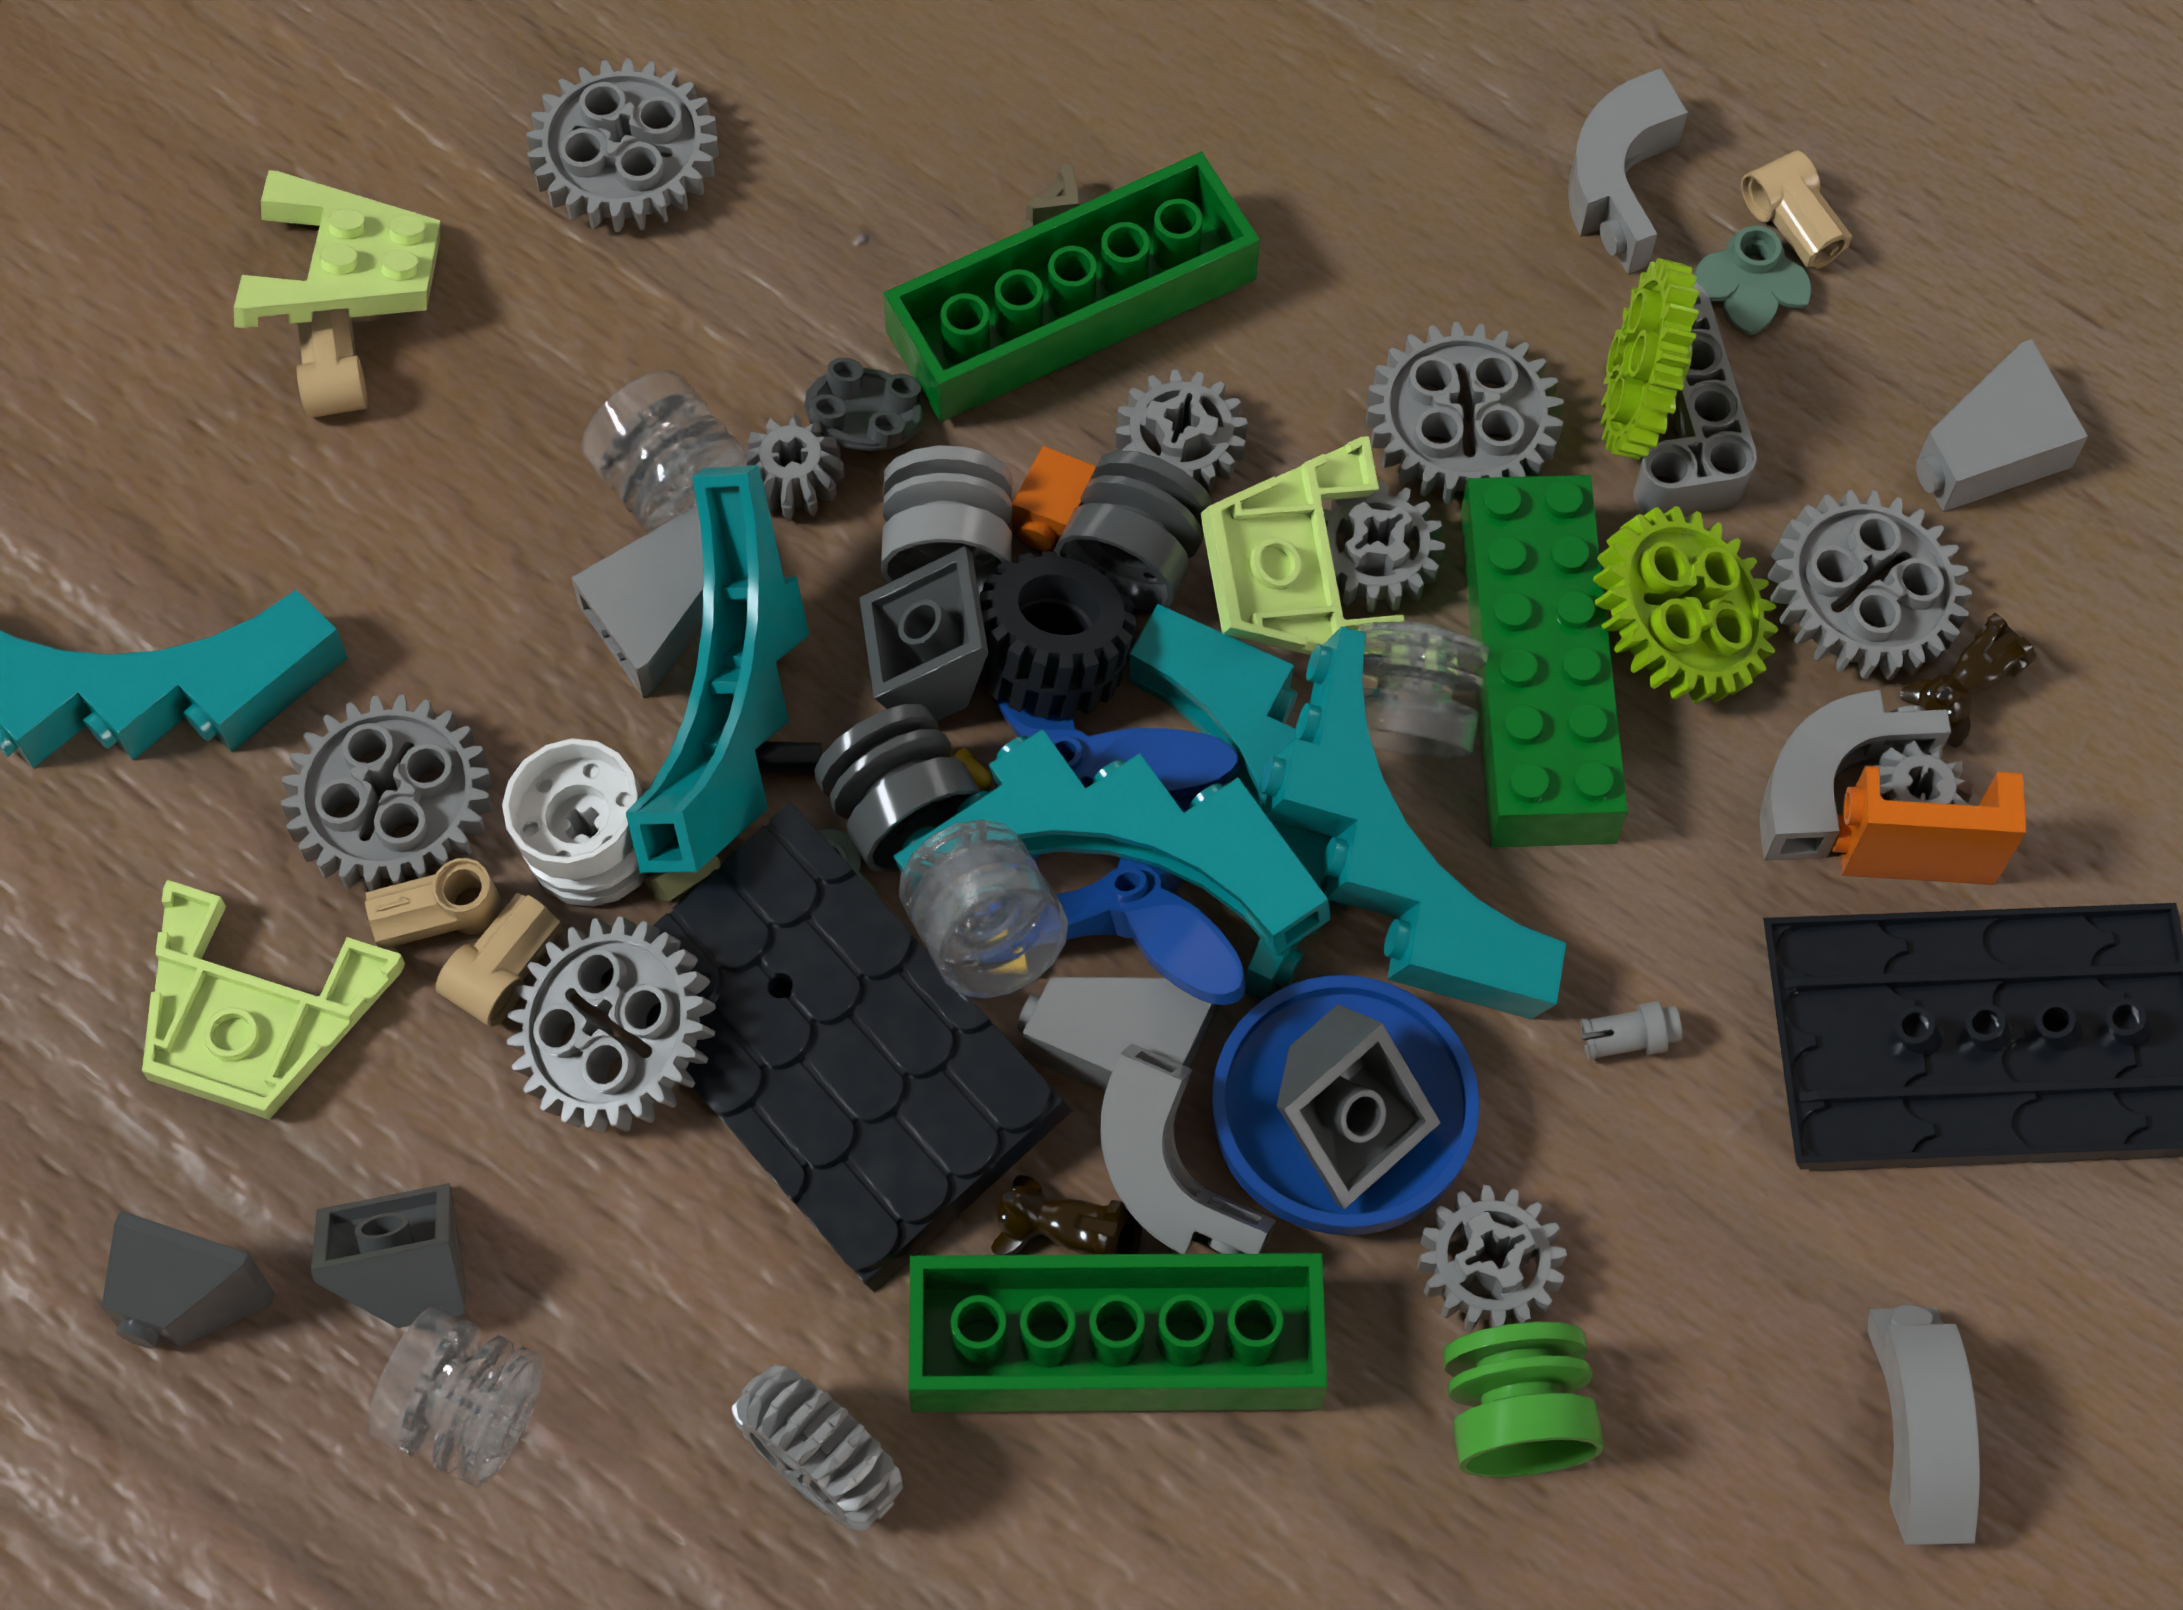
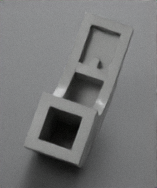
[1568,68,1688,275]
[1760,690,1951,860]
[1100,1044,1276,1254]
[1867,1305,1980,1545]

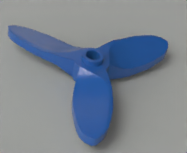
[965,698,1239,904]
[961,794,1246,1005]

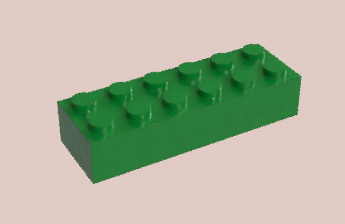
[883,151,1260,423]
[1460,475,1628,847]
[908,1253,1327,1412]

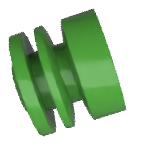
[1442,1322,1604,1477]

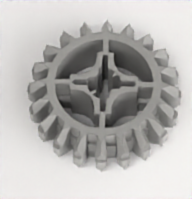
[731,1364,903,1531]

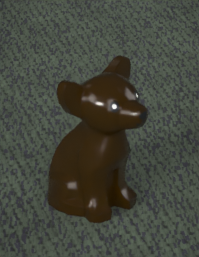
[1900,613,2037,748]
[991,1175,1142,1255]

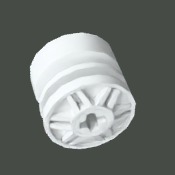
[502,738,649,907]

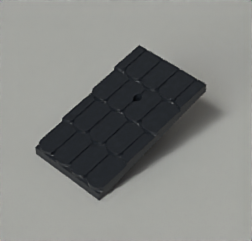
[601,801,1073,1293]
[1763,903,2183,1171]

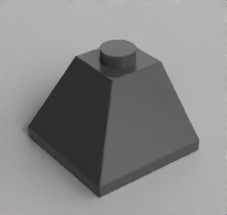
[859,546,988,721]
[1277,1004,1441,1209]
[311,1183,466,1328]
[102,1210,275,1349]

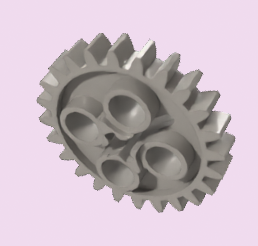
[526,58,719,232]
[1365,322,1564,504]
[1768,490,1972,680]
[281,694,493,891]
[507,916,716,1133]

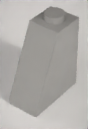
[1916,339,2088,512]
[571,505,704,698]
[1016,977,1219,1092]

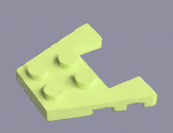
[234,170,440,328]
[1200,436,1414,676]
[142,880,405,1120]

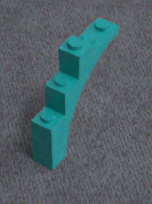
[625,465,809,873]
[0,590,348,768]
[1128,604,1348,1001]
[1260,626,1566,1019]
[894,729,1330,956]

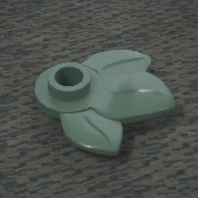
[1694,225,1811,335]

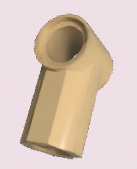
[1741,150,1852,270]
[296,308,368,418]
[365,858,503,949]
[436,893,563,1028]

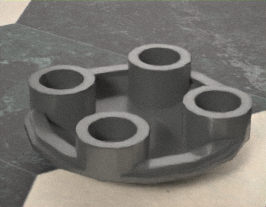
[804,358,924,451]

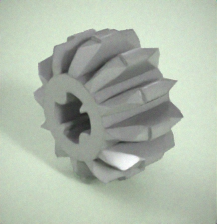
[739,413,844,522]
[1875,740,1973,805]

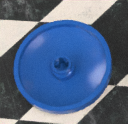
[1211,975,1479,1235]

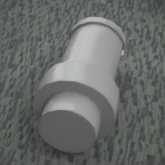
[1580,1001,1682,1061]

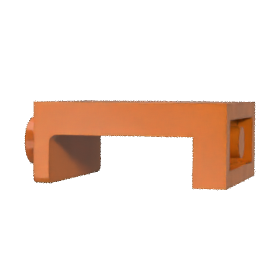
[1832,766,2026,885]

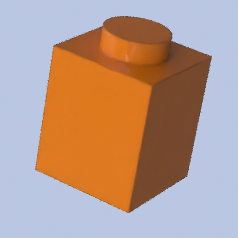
[1012,445,1096,551]

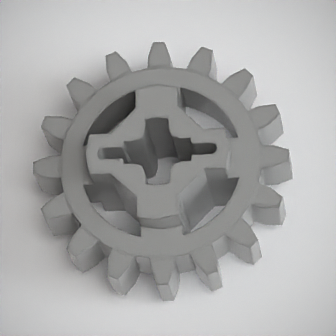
[1115,369,1247,493]
[1323,481,1445,612]
[1417,1185,1567,1332]

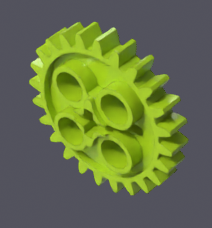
[1600,258,1699,460]
[1593,506,1778,704]

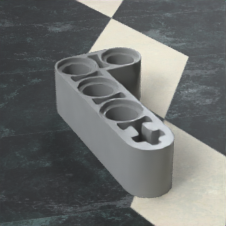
[1633,282,1757,516]

